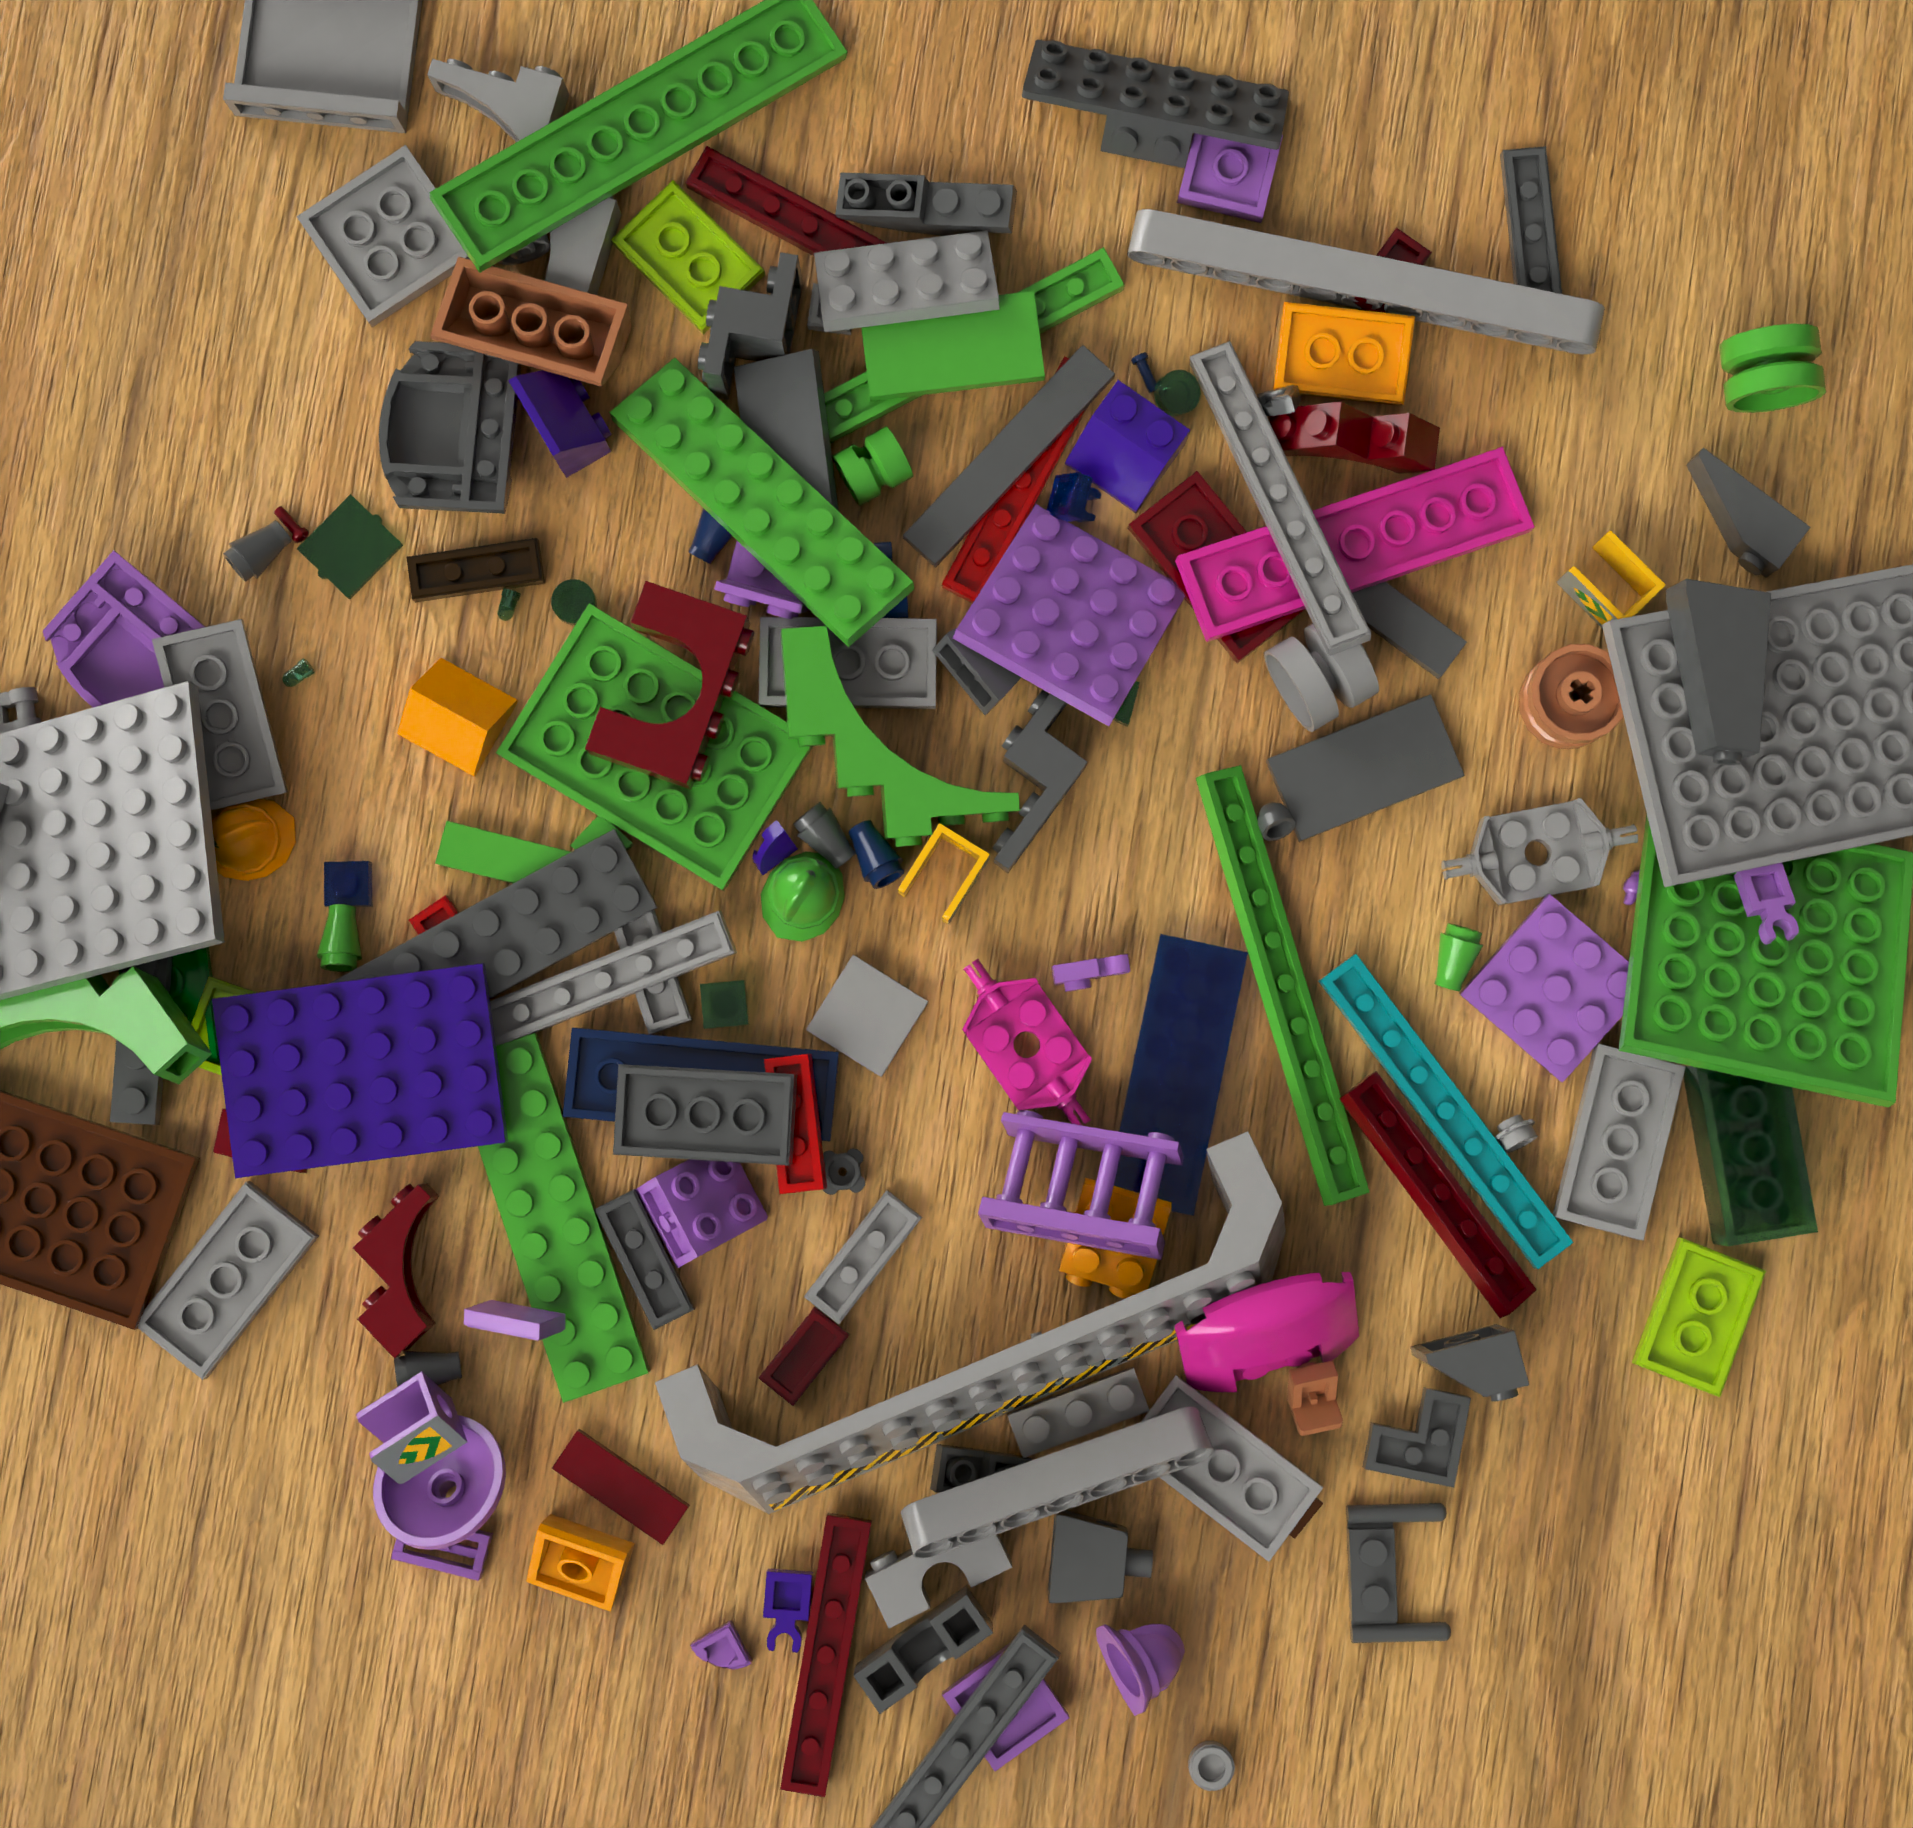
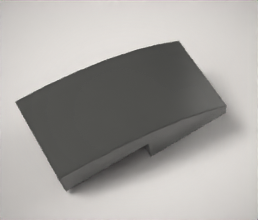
[930,1444,1032,1493]

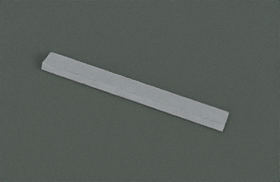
[1190,341,1371,656]

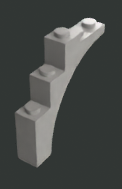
[427,59,622,295]

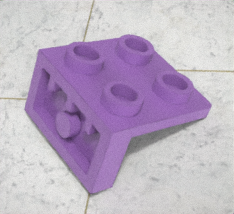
[714,541,810,619]
[635,1159,768,1268]

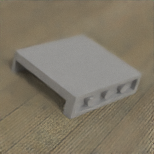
[223,0,422,133]

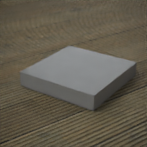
[806,955,928,1077]

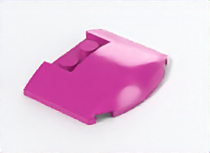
[1174,1272,1359,1392]

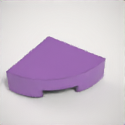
[690,1621,752,1669]

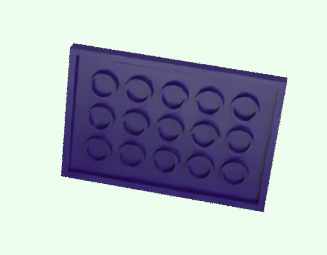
[212,963,508,1178]

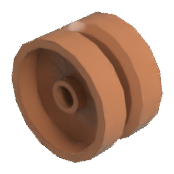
[1519,644,1624,749]

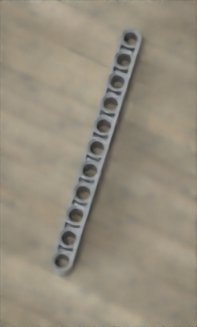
[1127,209,1605,354]

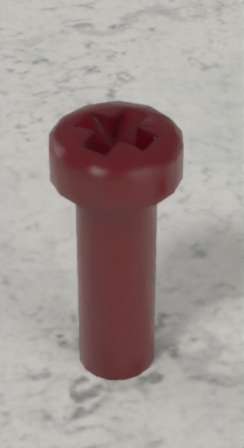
[274,506,309,543]

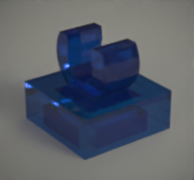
[1046,472,1102,522]

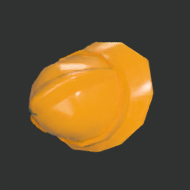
[212,799,296,881]

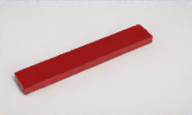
[942,356,1088,604]

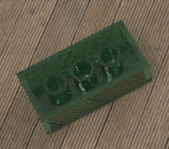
[1683,1066,1818,1246]

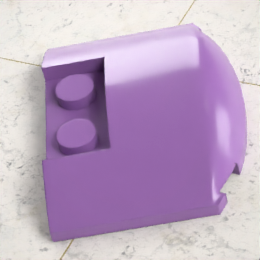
[43,550,205,707]

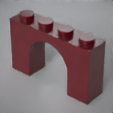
[585,581,754,790]

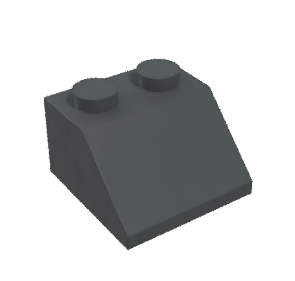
[1410,1324,1529,1401]

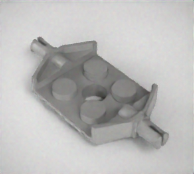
[1441,798,1638,905]

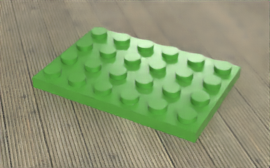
[496,603,813,891]

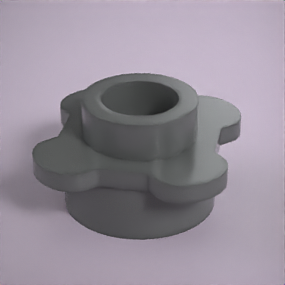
[823,1148,866,1195]

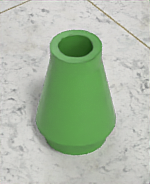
[317,904,362,972]
[1434,923,1483,992]

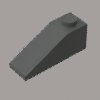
[1686,447,1811,578]

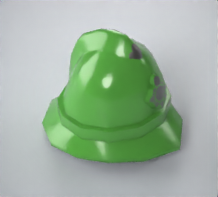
[761,852,844,942]

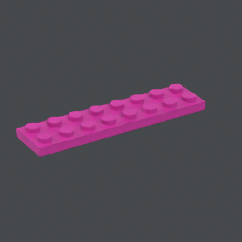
[1175,447,1535,642]

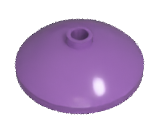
[373,1415,506,1550]

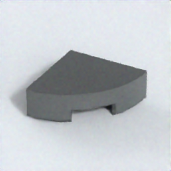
[1257,385,1301,416]

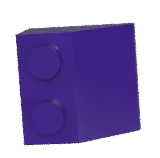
[508,370,612,478]
[1065,380,1190,513]

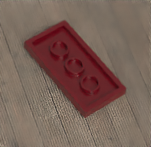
[1128,471,1306,664]

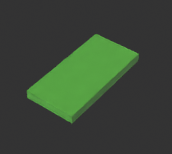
[861,291,1045,401]

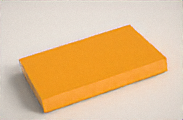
[1272,302,1415,406]

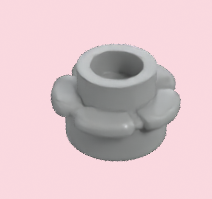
[1495,1115,1538,1153]

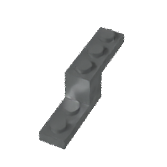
[992,690,1088,873]

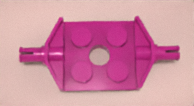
[962,958,1092,1125]

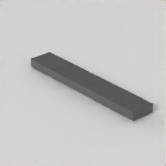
[903,345,1115,568]
[871,1625,1061,1828]

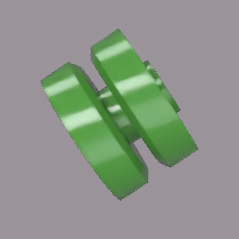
[1719,324,1826,413]

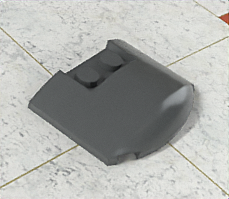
[379,341,521,514]

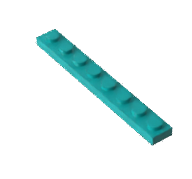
[1318,954,1574,1269]

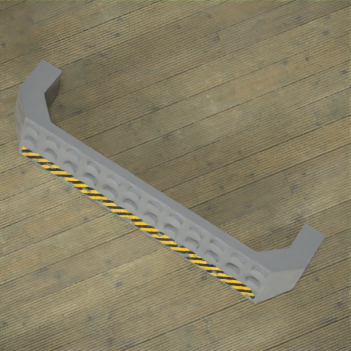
[655,1131,1286,1514]

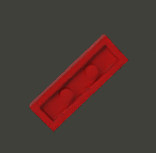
[764,1054,827,1194]

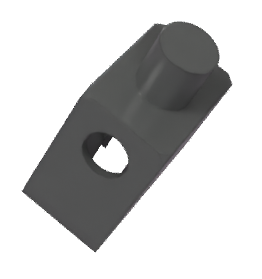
[932,628,1021,715]
[1048,1510,1153,1603]

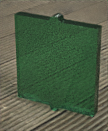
[297,494,403,599]

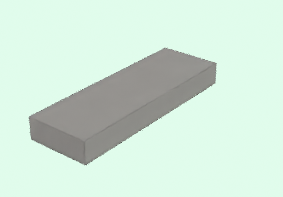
[614,910,692,1035]
[804,1190,922,1324]

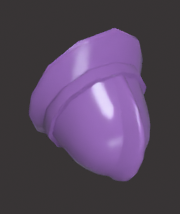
[1096,1624,1185,1716]

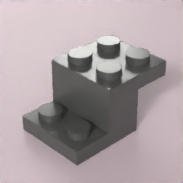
[698,252,803,400]

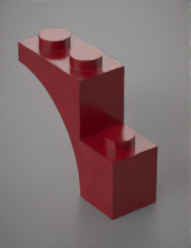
[1270,401,1440,474]
[353,1183,439,1358]

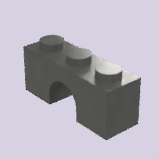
[853,1585,993,1714]

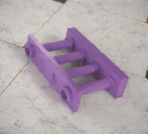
[978,1110,1184,1260]

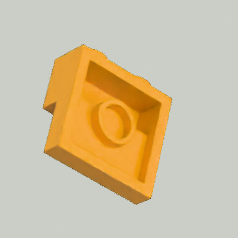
[1059,1177,1172,1299]

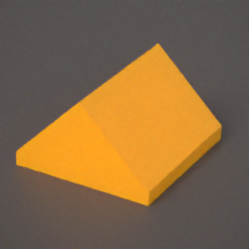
[397,658,518,777]
[526,1514,635,1612]

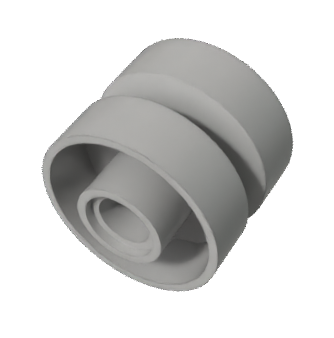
[1264,623,1379,732]

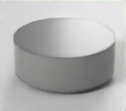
[1188,1741,1235,1791]

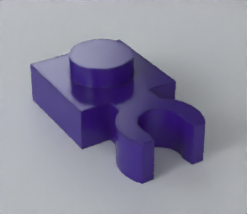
[763,1568,813,1653]

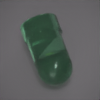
[497,588,521,621]
[282,658,315,687]

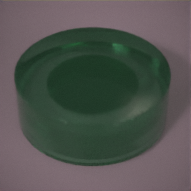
[1154,370,1201,416]
[551,579,597,625]

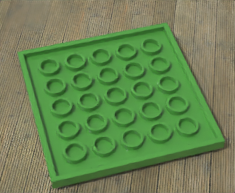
[1618,813,1913,1108]

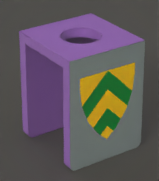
[356,1371,468,1484]

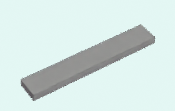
[490,911,737,1046]

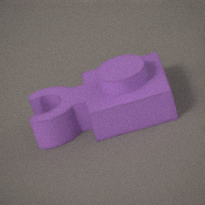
[1734,863,1799,945]
[1051,954,1130,992]

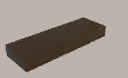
[406,538,545,603]

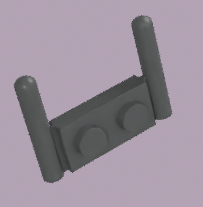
[1346,1503,1451,1643]

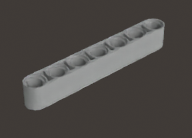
[901,1406,1214,1559]

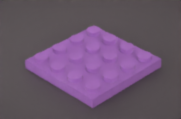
[953,504,1185,726]

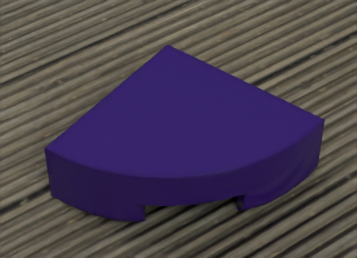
[752,820,798,875]

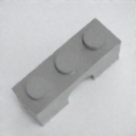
[865,1534,1012,1629]

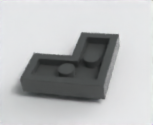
[1362,1387,1471,1488]

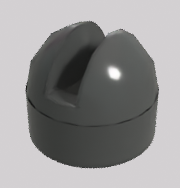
[1257,802,1296,841]

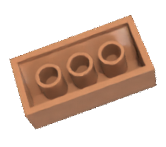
[430,256,632,387]

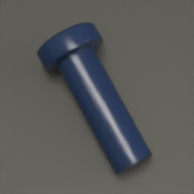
[1131,352,1159,393]

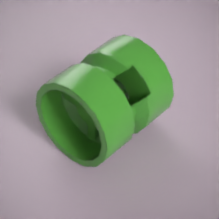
[832,426,913,506]

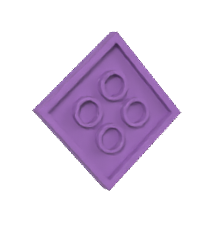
[1459,894,1629,1083]

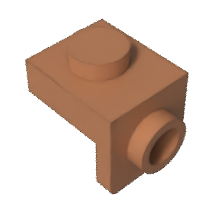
[1287,1360,1343,1436]

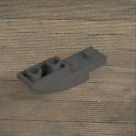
[835,173,1017,236]

